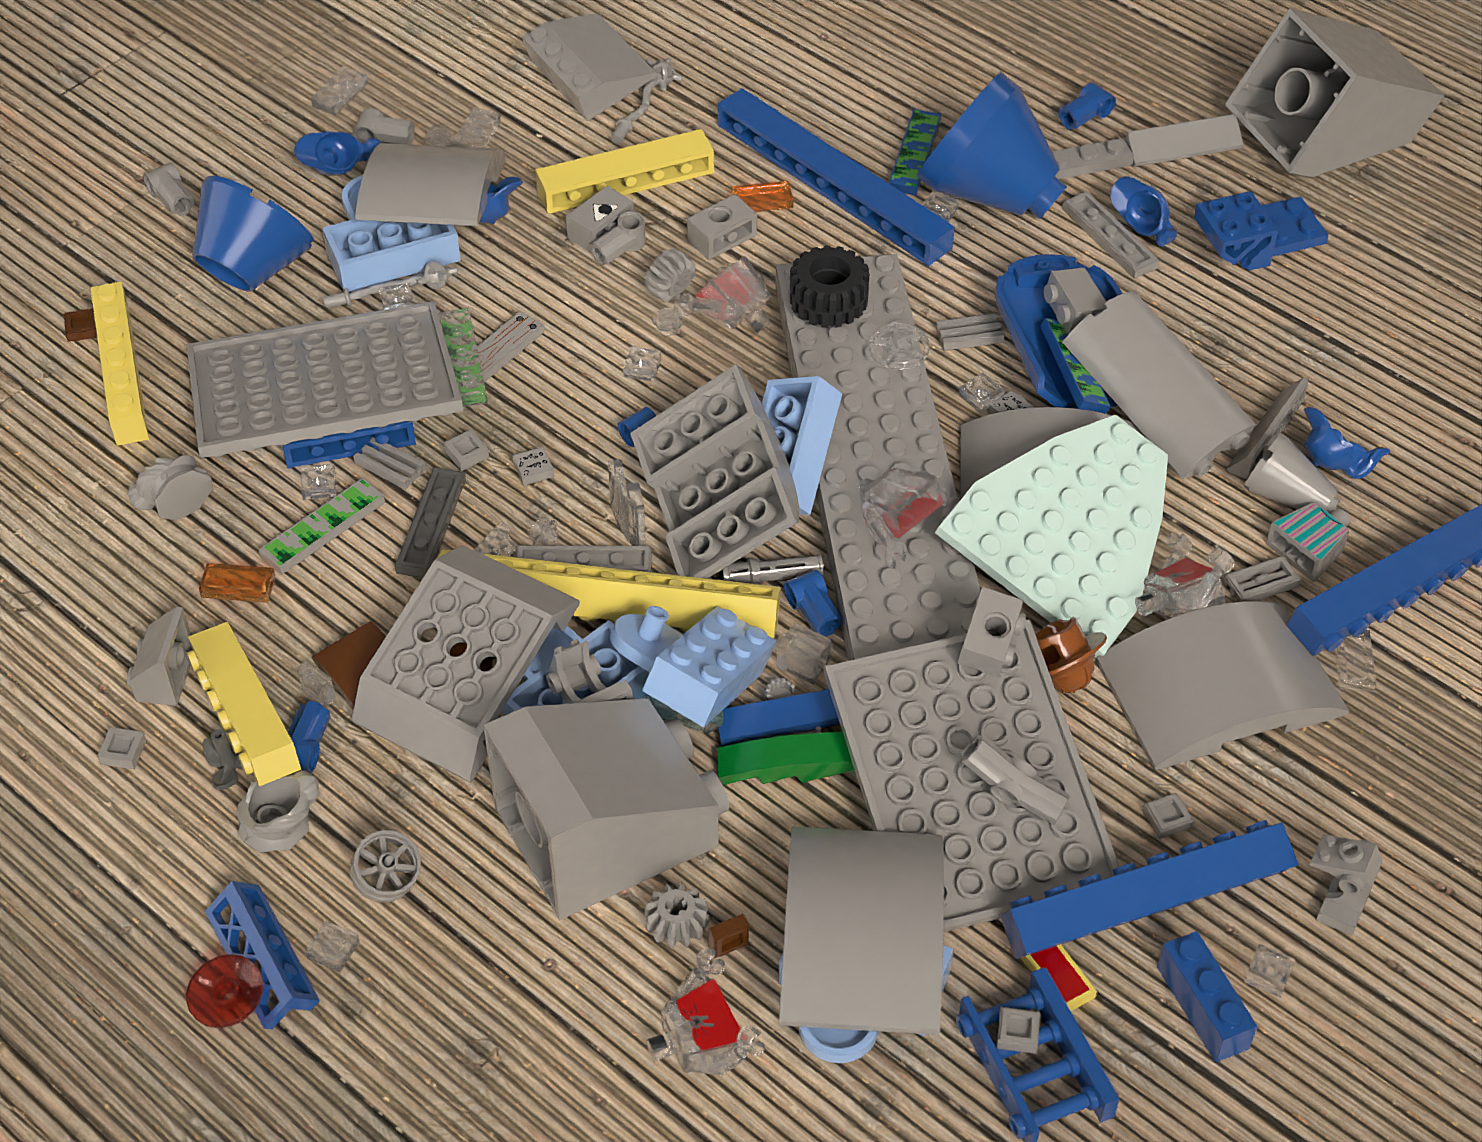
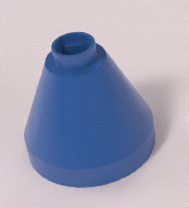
[916,72,1067,219]

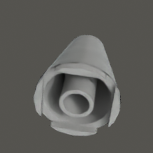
[1243,433,1340,513]

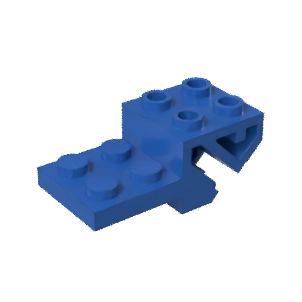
[1194,191,1329,271]

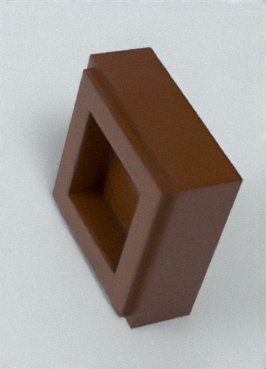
[64,308,97,342]
[708,914,749,958]

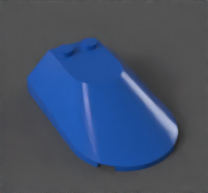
[995,254,1122,409]

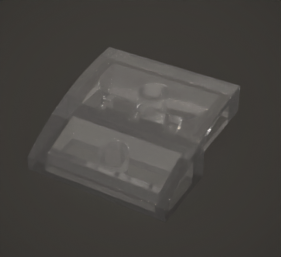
[608,459,646,546]

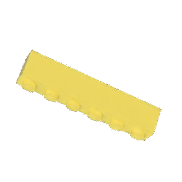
[535,129,714,214]
[90,282,149,445]
[186,621,301,786]

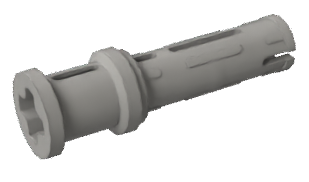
[719,554,824,585]

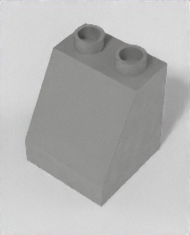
[1225,8,1444,177]
[483,698,729,920]

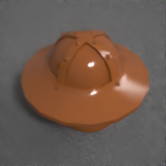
[1035,616,1107,694]

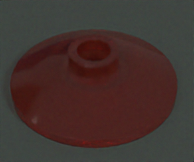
[186,954,263,1028]

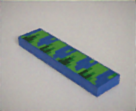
[889,109,942,196]
[1040,318,1111,414]

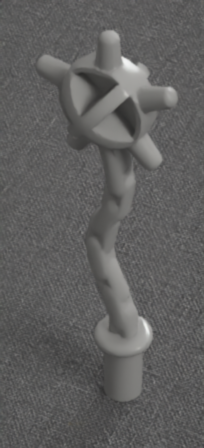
[611,57,683,145]
[323,261,458,308]

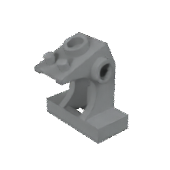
[546,639,633,704]
[1310,835,1383,936]

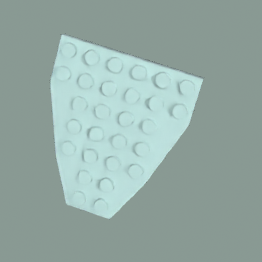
[935,415,1168,658]

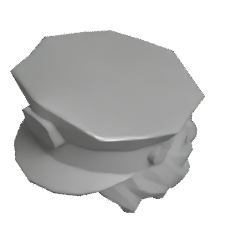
[128,455,213,520]
[237,771,319,853]

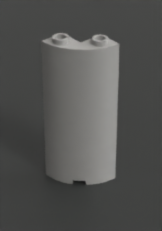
[1062,290,1256,479]

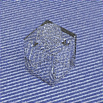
[774,622,831,684]

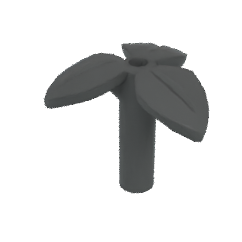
[203,729,244,790]

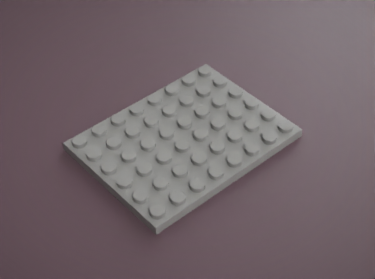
[186,301,463,458]
[824,619,1120,932]

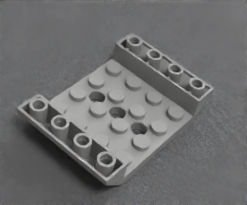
[352,545,580,783]

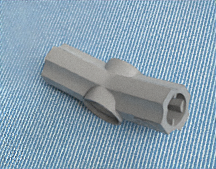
[961,735,1071,825]

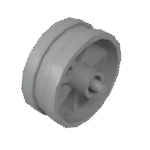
[350,830,421,903]

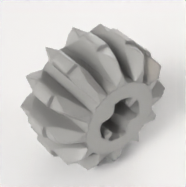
[644,248,696,302]
[645,882,709,949]

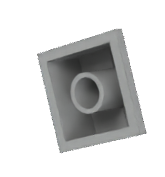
[127,607,192,706]

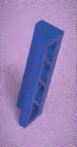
[205,881,320,1029]

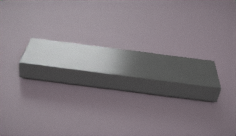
[395,467,466,578]

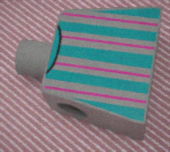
[1266,503,1350,582]

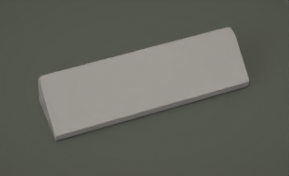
[1126,114,1244,167]
[1227,377,1309,480]

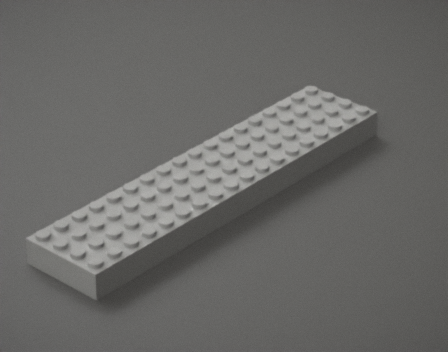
[775,254,981,661]

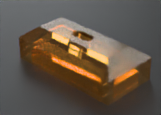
[199,563,276,603]

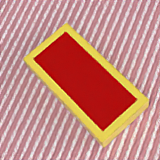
[1021,944,1097,1011]

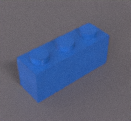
[1157,931,1258,1063]

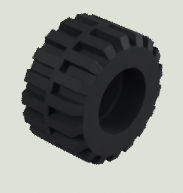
[790,245,870,328]

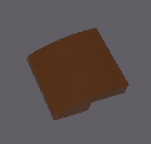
[312,621,386,710]

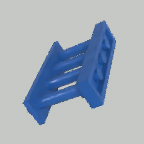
[956,967,1120,1142]

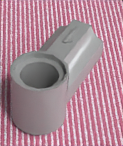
[353,108,415,144]
[143,162,195,216]
[589,211,646,266]

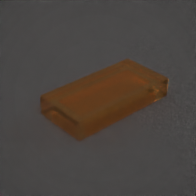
[731,181,794,212]

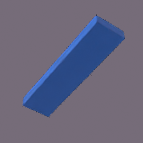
[716,689,840,746]

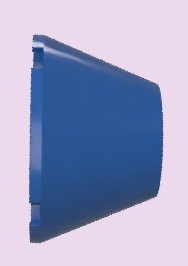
[192,176,313,292]

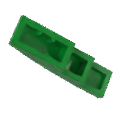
[717,732,855,785]

